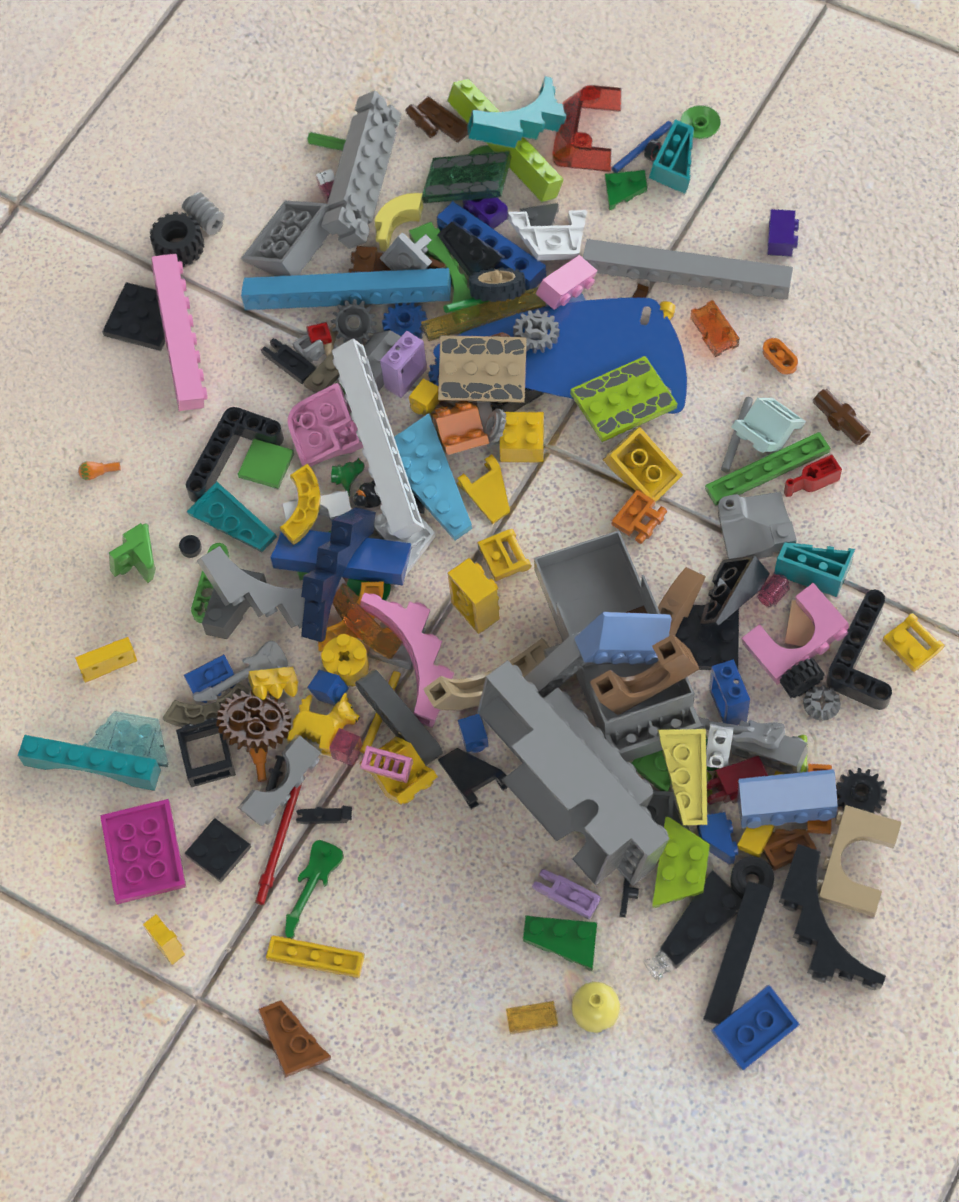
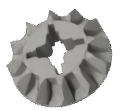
[484,409,507,443]
[803,685,841,720]

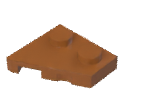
[763,829,817,871]

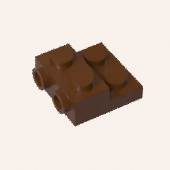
[348,246,392,273]

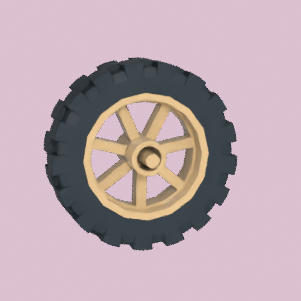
[469,268,525,302]

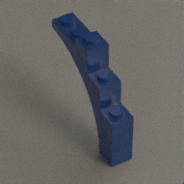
[301,507,376,642]

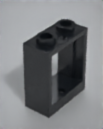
[176,718,236,788]

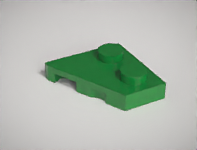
[605,170,647,210]

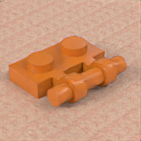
[612,490,667,544]

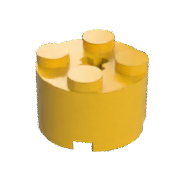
[321,634,369,687]

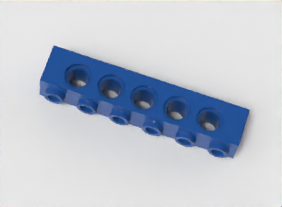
[437,201,546,293]

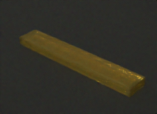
[421,287,546,341]

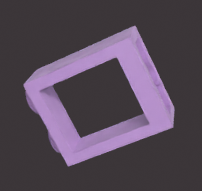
[380,331,427,398]

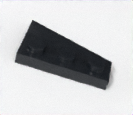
[437,221,505,277]

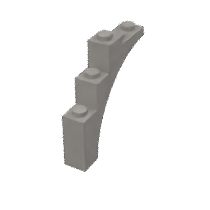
[197,546,346,629]

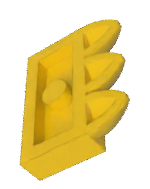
[248,667,298,700]

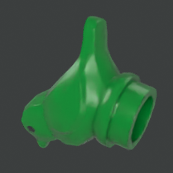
[331,457,365,497]

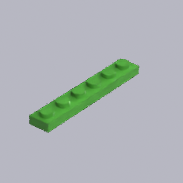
[705,432,831,506]

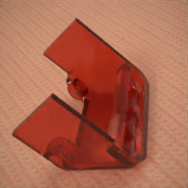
[552,85,622,172]

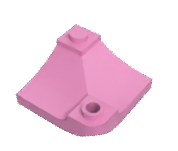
[287,383,363,467]

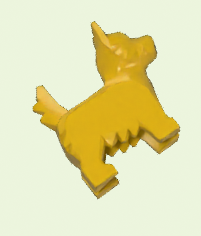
[287,693,360,756]

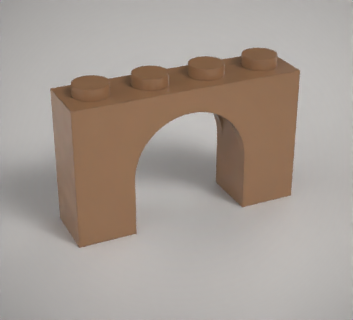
[590,634,700,715]

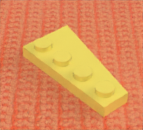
[657,729,707,825]

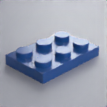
[711,985,800,1071]

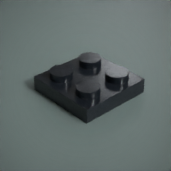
[184,818,251,883]

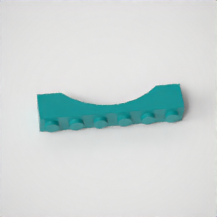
[17,735,161,791]

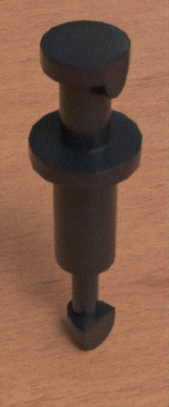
[265,755,285,791]

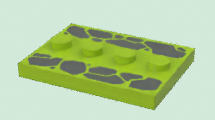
[570,356,678,442]

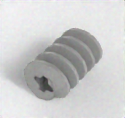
[182,192,224,235]

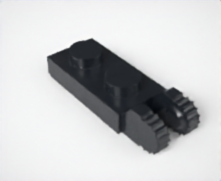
[261,338,316,384]

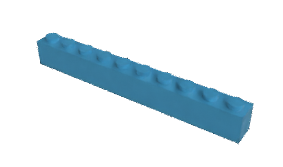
[241,268,451,310]

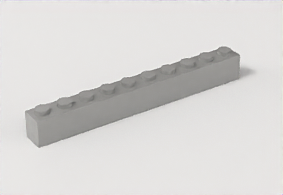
[583,239,793,299]

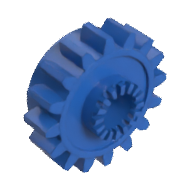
[382,303,428,339]

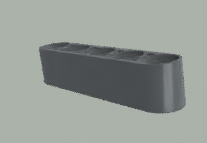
[355,669,443,766]

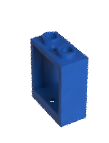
[709,659,750,725]

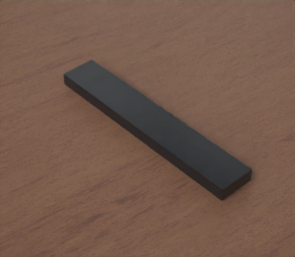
[703,881,772,1025]

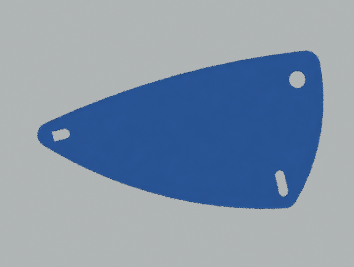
[433,298,687,414]

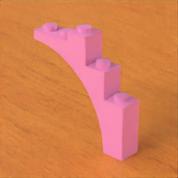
[359,593,454,728]

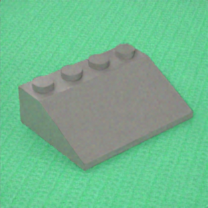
[241,200,330,276]

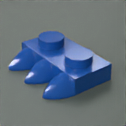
[183,654,236,703]

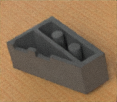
[202,569,267,639]

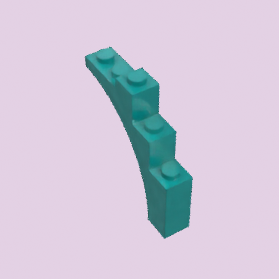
[467,76,566,148]

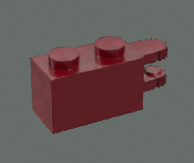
[707,755,768,805]

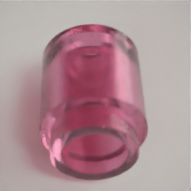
[757,574,790,608]

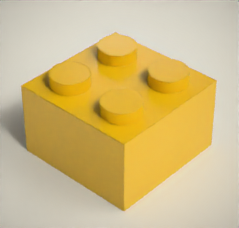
[500,412,544,462]

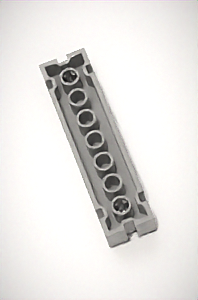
[321,90,401,249]

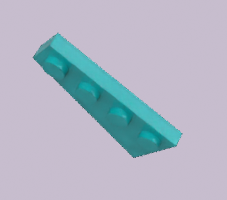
[187,482,277,552]

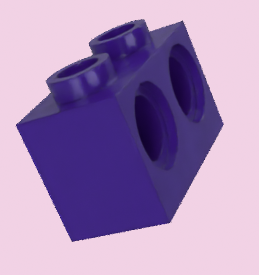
[462,183,508,229]

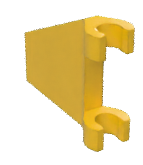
[457,454,510,524]

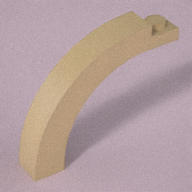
[423,638,549,711]

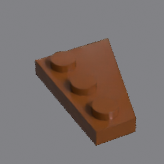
[258,1000,331,1078]

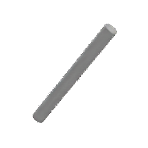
[721,397,753,472]

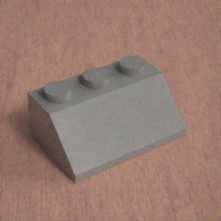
[338,330,401,391]

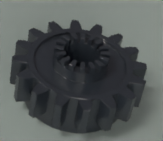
[836,768,887,813]

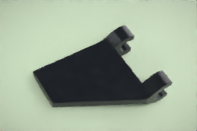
[438,748,508,810]

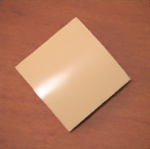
[785,600,837,652]

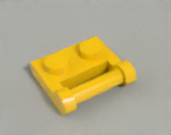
[477,529,532,582]
[882,613,945,672]

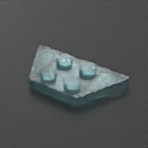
[82,711,169,768]

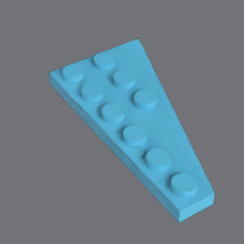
[394,414,472,541]

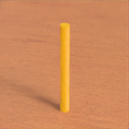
[360,671,401,754]

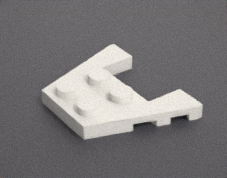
[508,210,587,261]
[374,512,436,588]

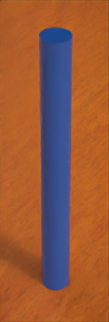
[611,120,672,173]

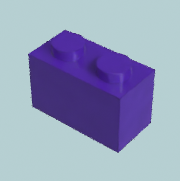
[767,209,799,257]

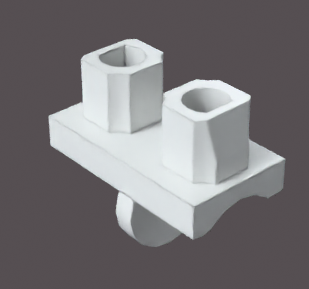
[706,724,734,768]

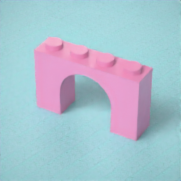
[742,583,849,685]

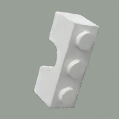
[283,491,351,524]

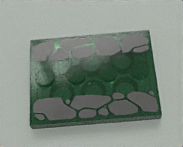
[421,151,512,204]

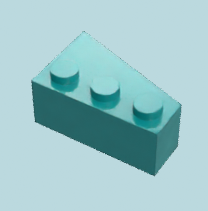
[649,119,694,194]
[773,542,855,597]

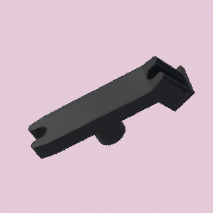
[296,806,352,824]
[620,877,639,918]

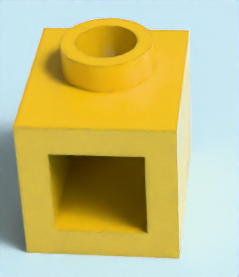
[409,378,440,416]

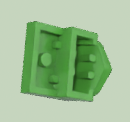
[109,523,156,583]

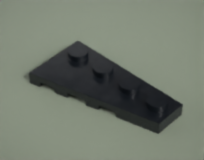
[660,870,742,969]

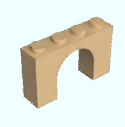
[817,805,902,917]

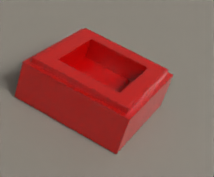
[306,322,332,345]

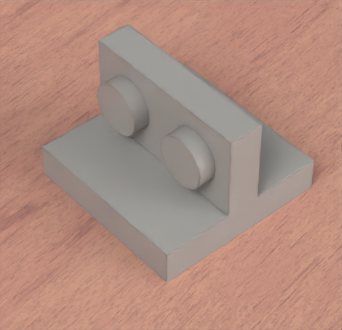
[380,232,432,271]

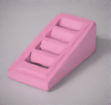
[360,746,413,783]

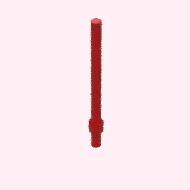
[255,775,305,905]

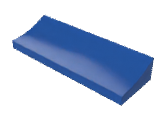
[270,530,412,586]

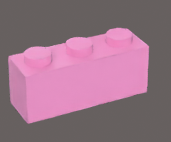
[536,255,597,310]

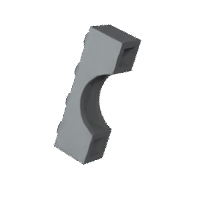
[238,735,321,826]

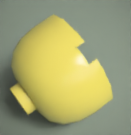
[571,981,620,1033]

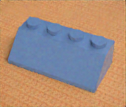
[574,612,672,665]
[737,769,838,828]

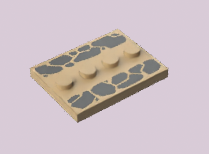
[438,335,527,403]

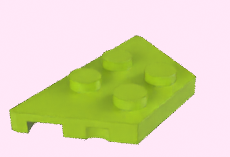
[652,817,710,908]

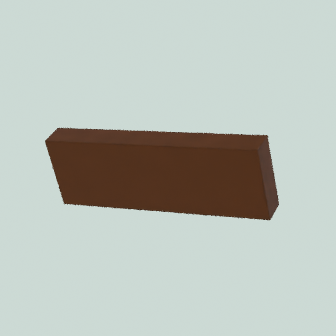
[416,96,468,143]

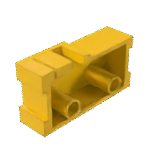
[75,637,137,683]
[142,914,185,965]

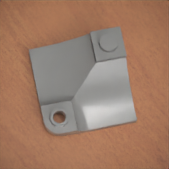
[718,492,797,559]

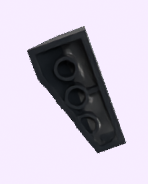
[700,555,770,627]

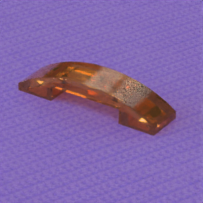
[333,583,403,659]

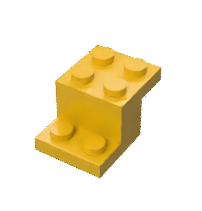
[360,736,438,805]

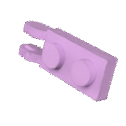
[532,869,601,920]

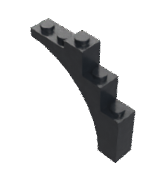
[779,844,886,990]

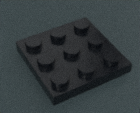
[102,282,165,351]
[675,605,739,670]

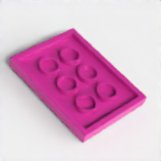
[100,799,186,904]

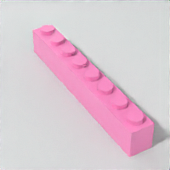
[152,254,208,411]

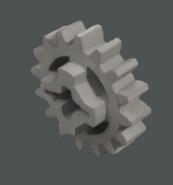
[513,310,560,353]

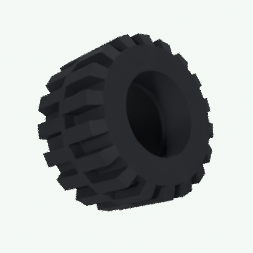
[150,212,204,267]

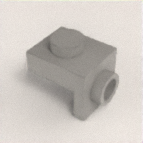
[292,333,325,362]

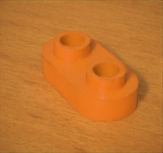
[762,338,798,375]

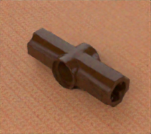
[813,389,871,445]

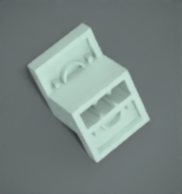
[731,398,806,453]

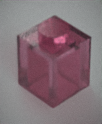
[329,728,362,767]

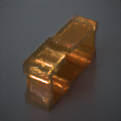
[691,300,740,357]

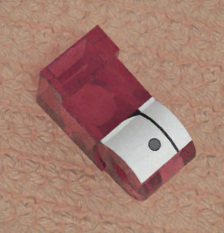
[316,169,335,204]

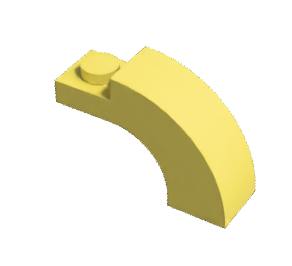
[374,193,424,251]

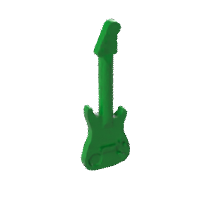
[285,840,344,939]

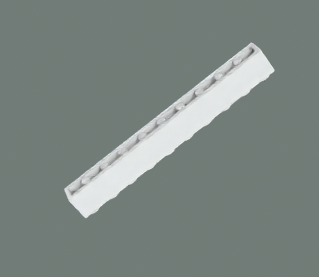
[332,339,424,540]

